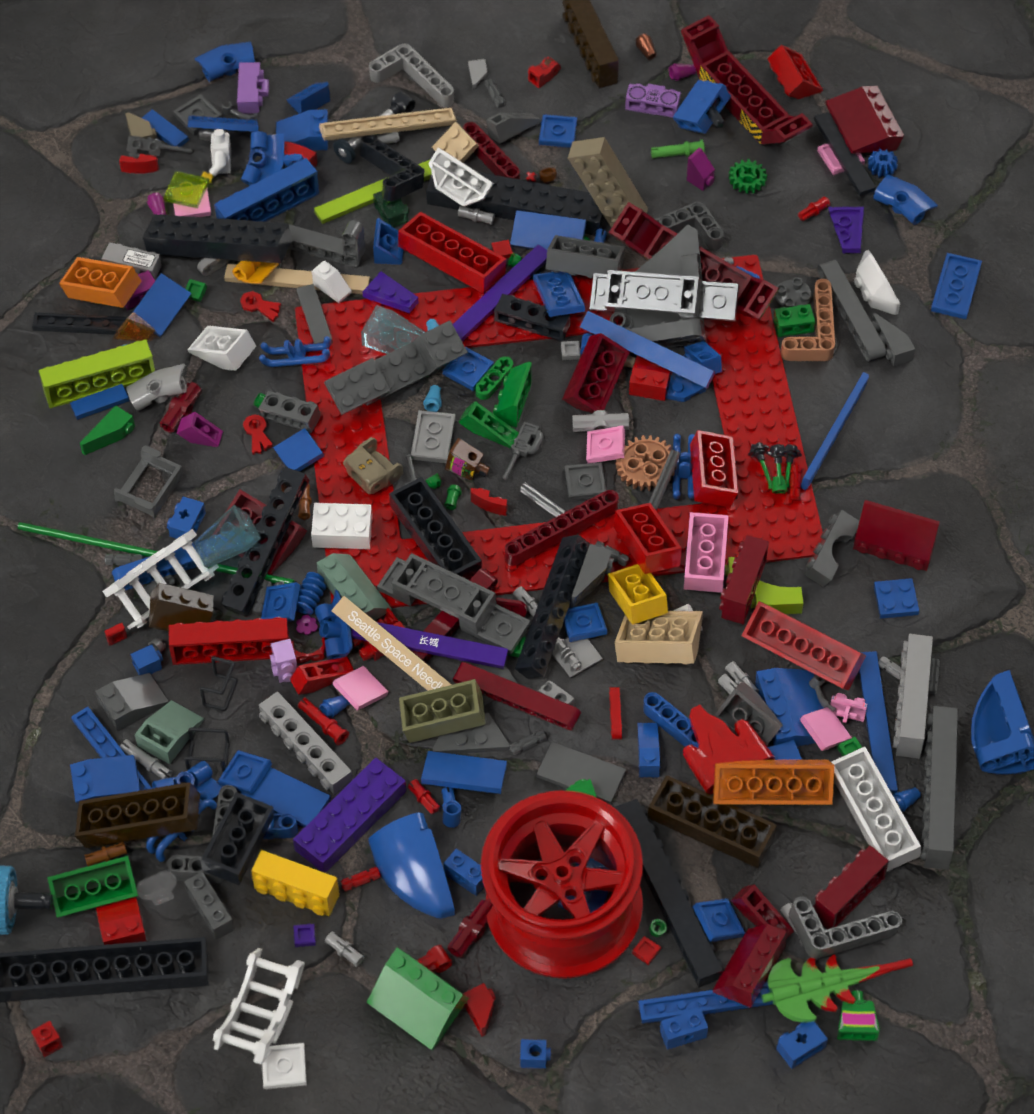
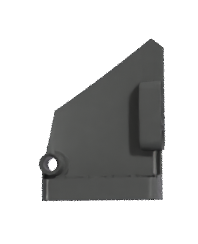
[610,225,706,348]

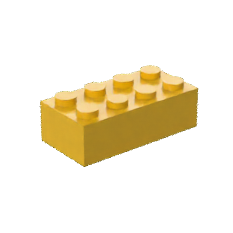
[251,850,339,916]

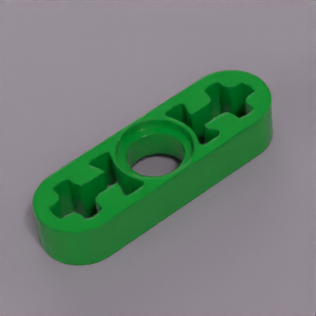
[475,357,513,400]

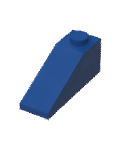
[637,723,660,777]

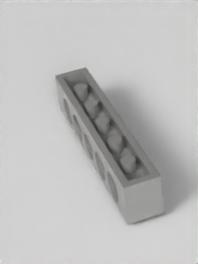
[259,691,353,794]

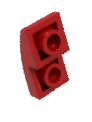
[119,154,159,174]
[471,488,507,516]

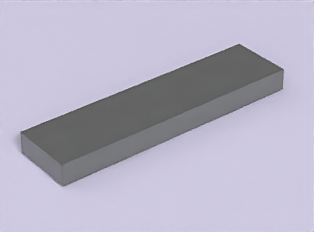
[296,284,333,344]

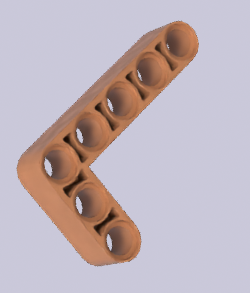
[781,279,835,361]

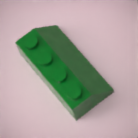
[47,856,138,918]

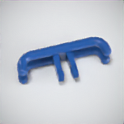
[259,336,332,367]
[673,434,694,500]
[146,791,217,862]

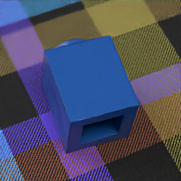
[130,645,163,675]

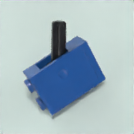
[673,80,731,134]

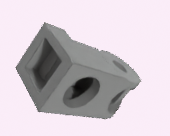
[537,681,575,707]

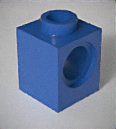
[520,1039,550,1068]

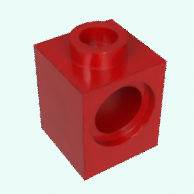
[31,1021,63,1058]

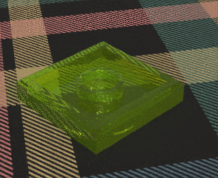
[164,171,209,209]

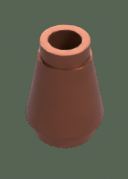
[635,34,656,60]

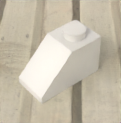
[312,261,352,303]

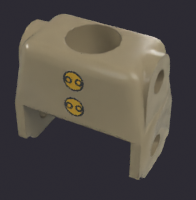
[343,437,403,494]

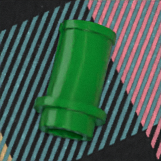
[444,485,462,510]

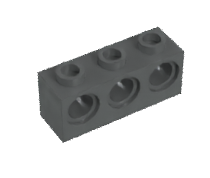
[259,391,321,433]
[184,872,234,940]

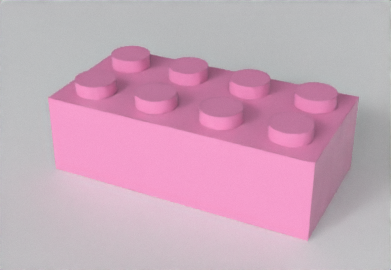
[684,512,728,593]

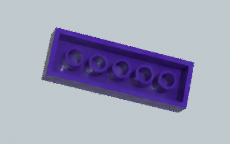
[293,757,406,873]

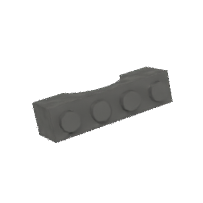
[804,510,859,587]

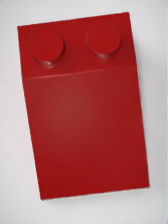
[629,355,672,401]
[96,897,147,945]

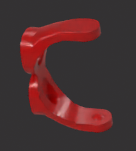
[291,637,326,663]

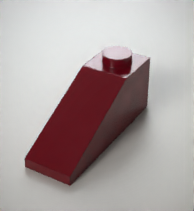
[731,884,794,939]

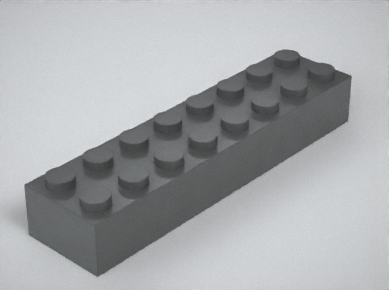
[920,706,958,870]

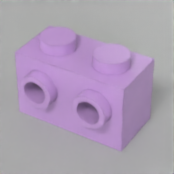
[270,639,297,683]

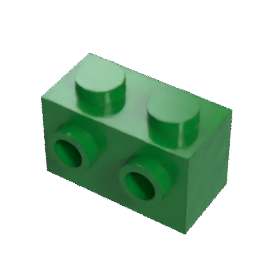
[773,304,815,337]

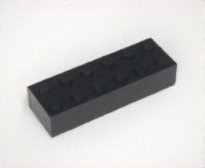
[389,477,482,580]

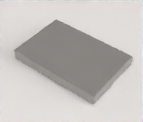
[411,410,455,463]

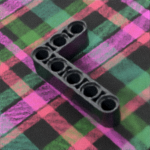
[360,135,425,202]

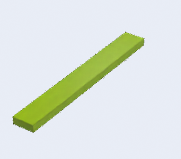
[314,159,432,224]

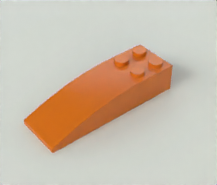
[713,760,835,805]

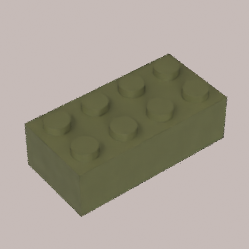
[399,679,486,743]

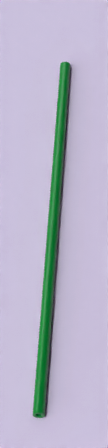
[18,522,294,584]

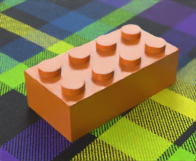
[59,257,141,308]

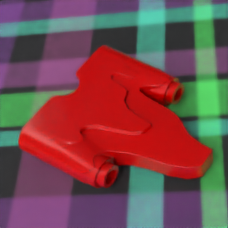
[683,705,775,795]

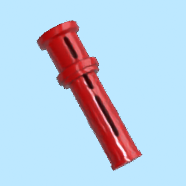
[298,698,349,745]

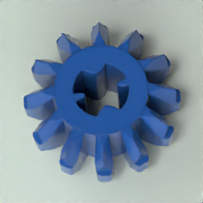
[868,149,898,178]

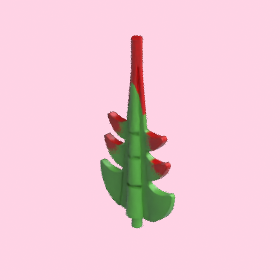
[761,955,913,1022]

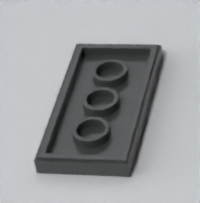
[537,742,626,805]

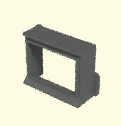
[114,445,183,518]

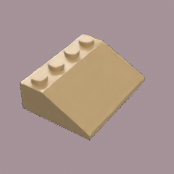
[615,611,703,664]

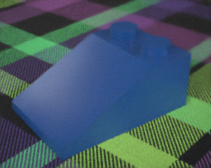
[276,110,328,150]
[70,755,140,804]

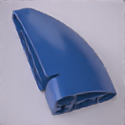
[971,670,1034,774]
[368,813,455,919]

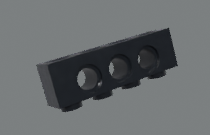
[495,293,571,341]

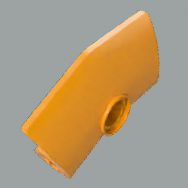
[232,261,279,284]

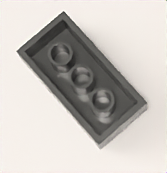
[546,235,625,278]

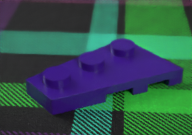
[828,207,864,253]
[362,271,419,313]

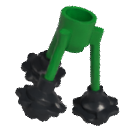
[747,442,802,494]

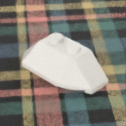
[429,148,494,206]
[854,250,900,315]

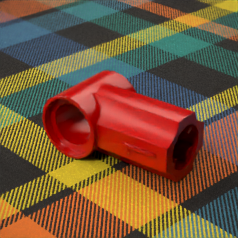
[417,945,452,973]

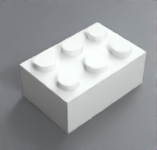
[311,503,372,549]

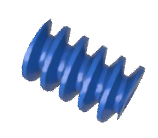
[296,572,327,615]

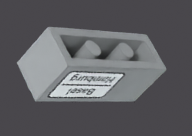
[102,242,162,279]

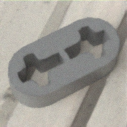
[197,258,229,276]

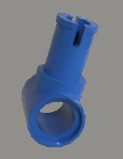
[441,787,461,828]

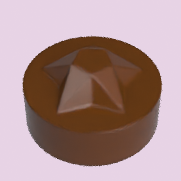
[539,167,557,182]

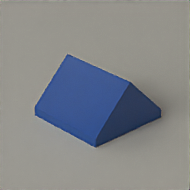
[287,82,330,114]
[373,218,403,265]

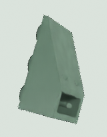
[135,700,204,764]

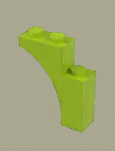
[724,557,803,614]

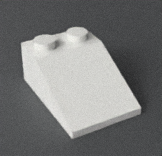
[187,326,256,371]

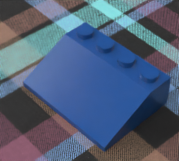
[755,668,824,746]

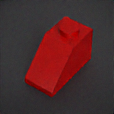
[463,983,496,1037]

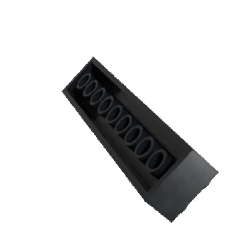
[426,172,604,236]
[0,937,209,1002]

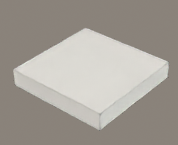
[262,1043,307,1089]

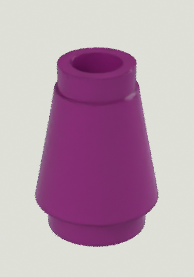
[669,63,696,81]
[147,193,166,215]

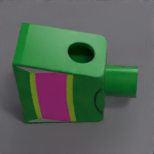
[837,990,879,1041]

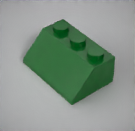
[493,362,532,428]

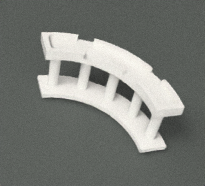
[103,529,219,630]
[213,948,305,1064]

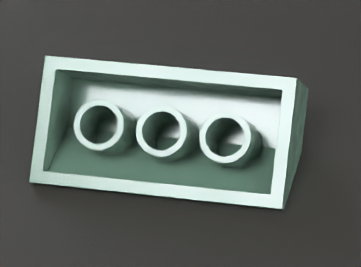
[316,553,392,621]

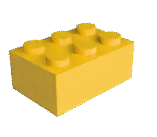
[608,564,668,625]

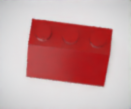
[767,45,823,99]

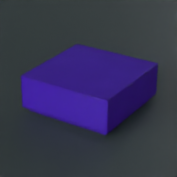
[294,924,316,947]

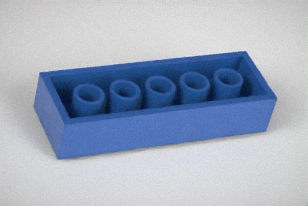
[214,158,319,222]

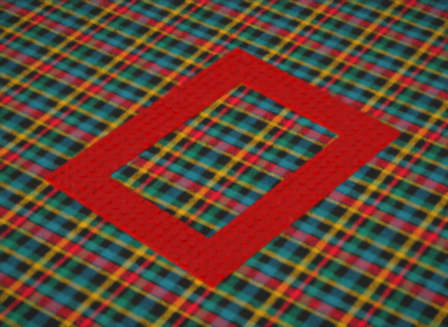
[295,255,823,608]

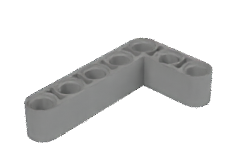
[369,44,454,107]

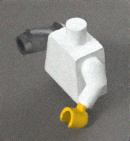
[199,128,231,184]

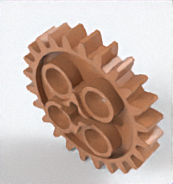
[616,435,677,491]

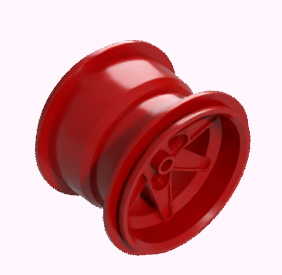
[481,791,643,978]

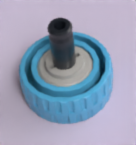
[0,865,53,935]

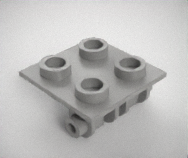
[552,637,603,678]

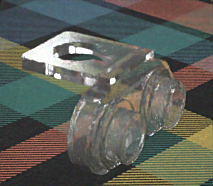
[136,871,177,906]

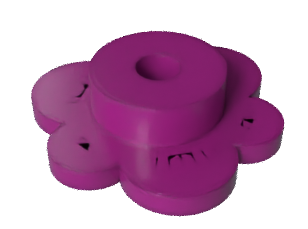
[296,615,318,635]

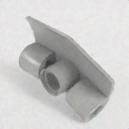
[126,364,187,411]

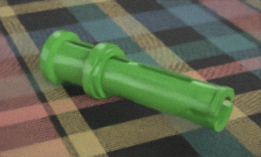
[651,139,705,159]

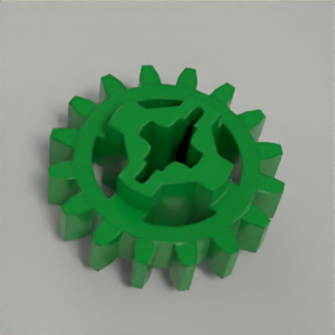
[728,159,767,194]

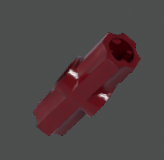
[160,382,202,433]
[447,899,493,958]

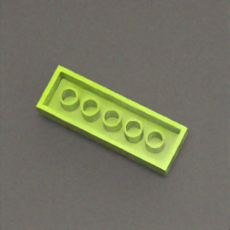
[39,340,155,409]

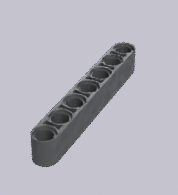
[817,260,886,361]

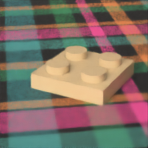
[432,122,479,162]

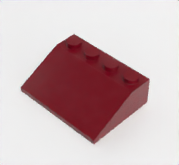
[825,86,904,154]
[210,489,307,575]
[853,500,940,571]

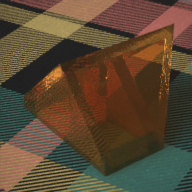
[112,312,155,341]

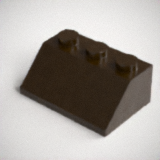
[149,583,213,632]

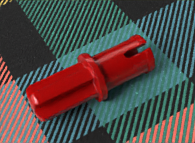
[798,196,830,221]
[408,779,440,814]

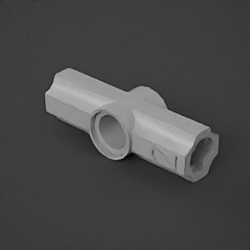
[572,410,629,432]

